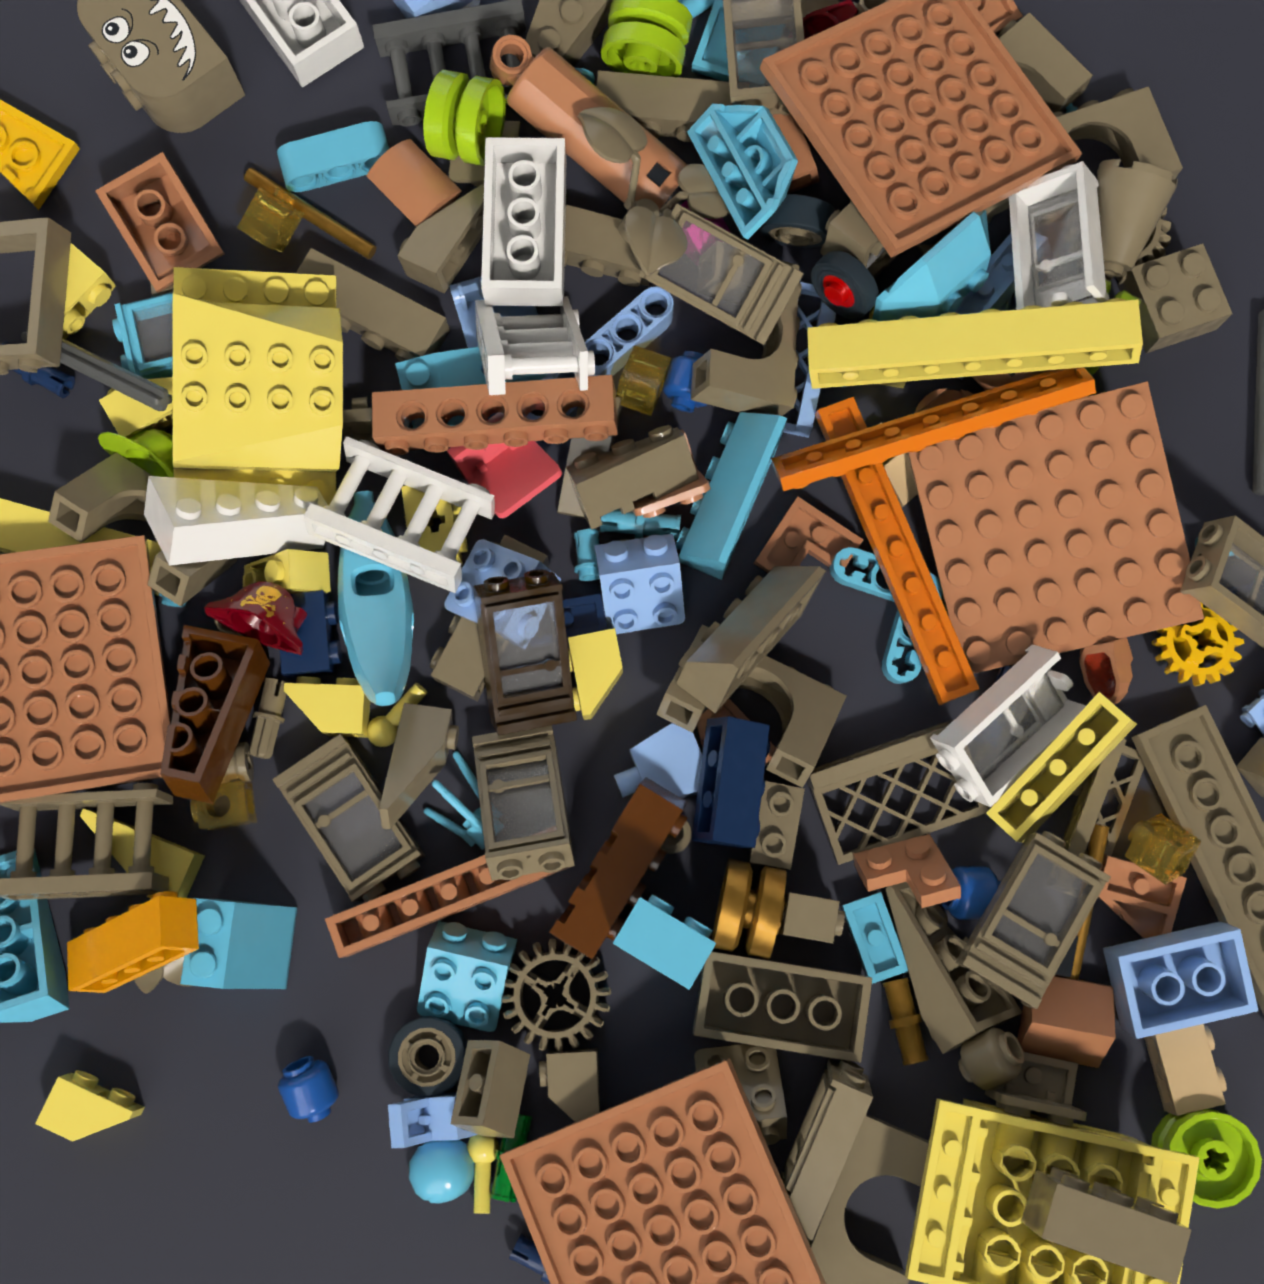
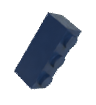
[692,716,770,848]

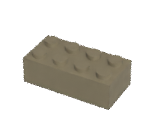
[693,951,872,1063]

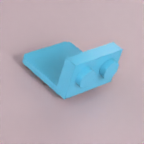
[417,921,517,1032]

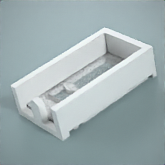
[1009,161,1109,310]
[930,644,1086,807]

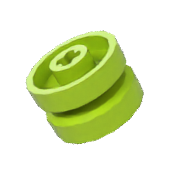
[601,0,692,77]
[423,69,506,166]
[1151,1108,1262,1209]

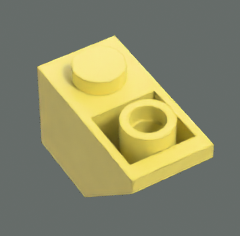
[62,243,116,339]
[243,549,331,594]
[568,628,623,720]
[284,676,370,738]
[35,1070,145,1142]

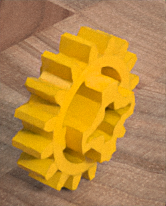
[1152,602,1244,686]

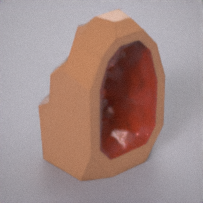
[1079,637,1133,704]

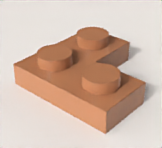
[753,496,863,573]
[853,834,961,908]

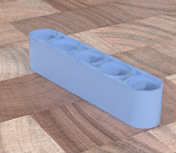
[526,286,674,420]

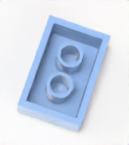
[1103,922,1258,1039]

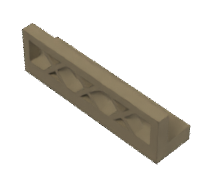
[1045,739,1145,899]

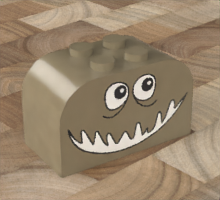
[77,0,245,133]

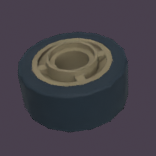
[760,194,835,248]
[388,1016,467,1097]

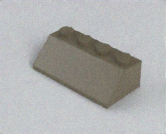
[676,566,826,713]

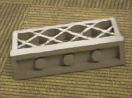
[806,719,989,865]

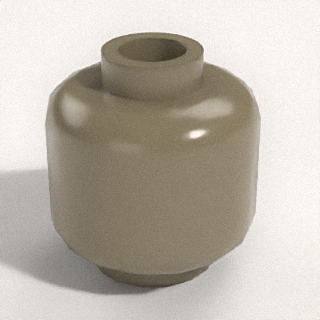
[959,1027,1025,1090]

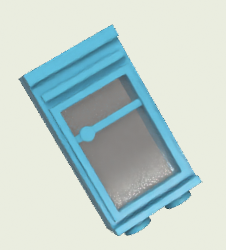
[112,270,251,379]

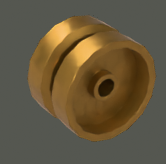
[712,858,787,960]

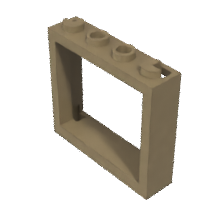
[0,217,71,375]

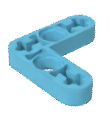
[829,547,943,684]

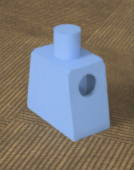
[614,723,702,798]

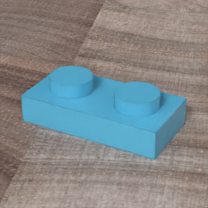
[841,892,908,984]

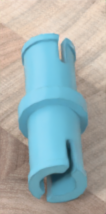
[600,509,681,540]

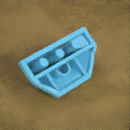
[687,103,798,239]
[872,210,991,321]

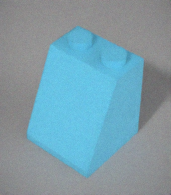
[180,898,298,989]

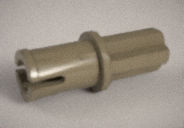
[249,678,288,759]

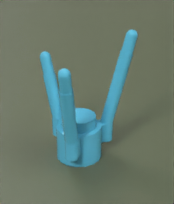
[423,751,505,850]

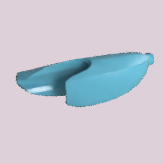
[338,491,414,706]

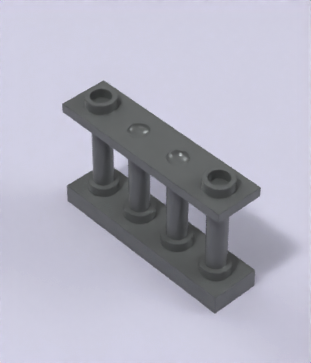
[372,0,526,126]

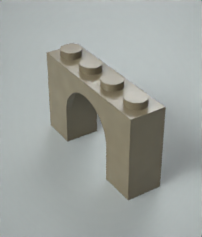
[998,12,1093,113]
[1034,86,1183,229]
[691,241,801,416]
[48,453,237,606]
[656,624,847,788]
[807,1114,929,1284]

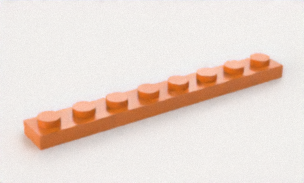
[771,367,1096,491]
[815,396,980,706]

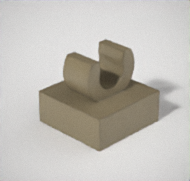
[342,397,376,444]

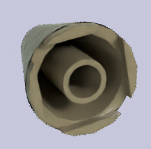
[1097,159,1178,276]

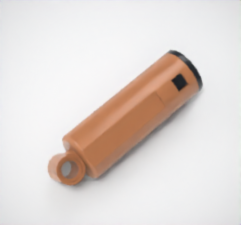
[490,35,687,210]

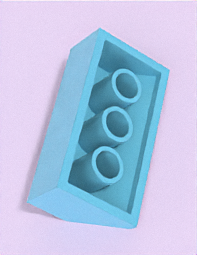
[676,412,787,580]

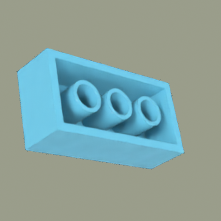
[613,894,716,990]

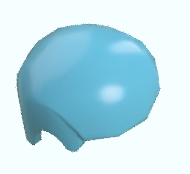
[409,1140,475,1204]

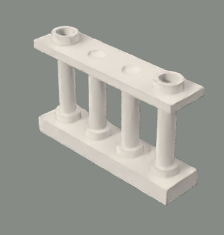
[475,296,595,395]
[303,436,495,593]

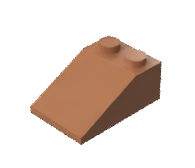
[95,152,224,293]

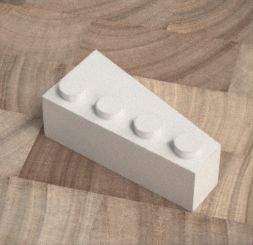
[144,476,327,566]

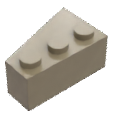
[525,0,613,67]
[566,425,699,530]

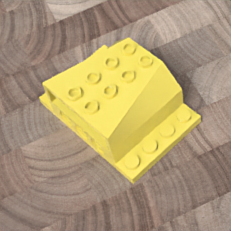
[173,267,343,506]
[905,1098,1199,1284]

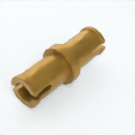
[882,977,929,1065]

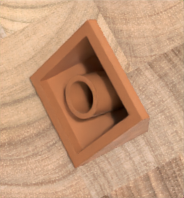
[1017,975,1116,1068]

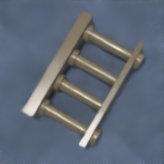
[0,783,173,900]

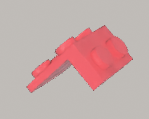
[447,412,562,518]

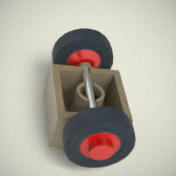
[811,200,950,319]

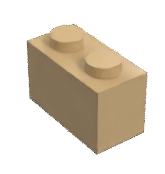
[1144,1024,1227,1116]

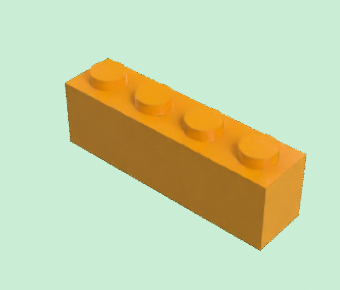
[67,891,199,993]

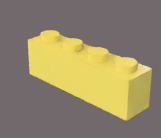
[986,692,1137,843]

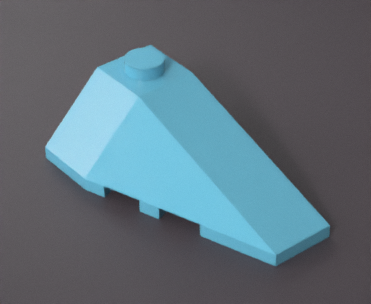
[395,347,548,428]
[0,848,70,1023]

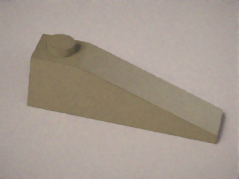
[886,882,1022,1054]

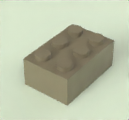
[1021,1167,1192,1284]

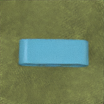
[277,121,389,192]

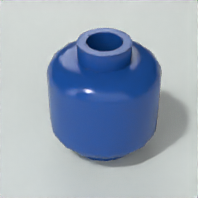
[662,351,708,412]
[942,866,1001,920]
[278,1056,339,1123]

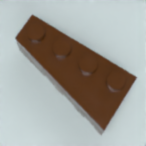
[160,625,270,804]
[549,777,688,959]

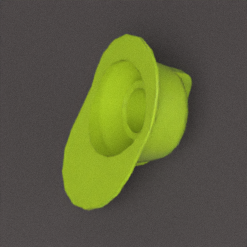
[98,429,174,477]

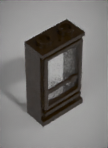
[473,569,577,736]

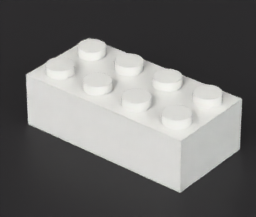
[239,0,364,88]
[481,137,567,306]

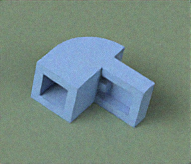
[388,1092,478,1148]

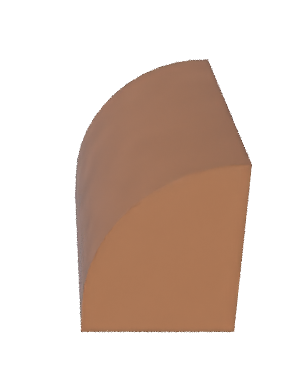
[366,139,462,227]

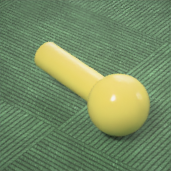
[367,683,427,747]
[467,1135,500,1214]

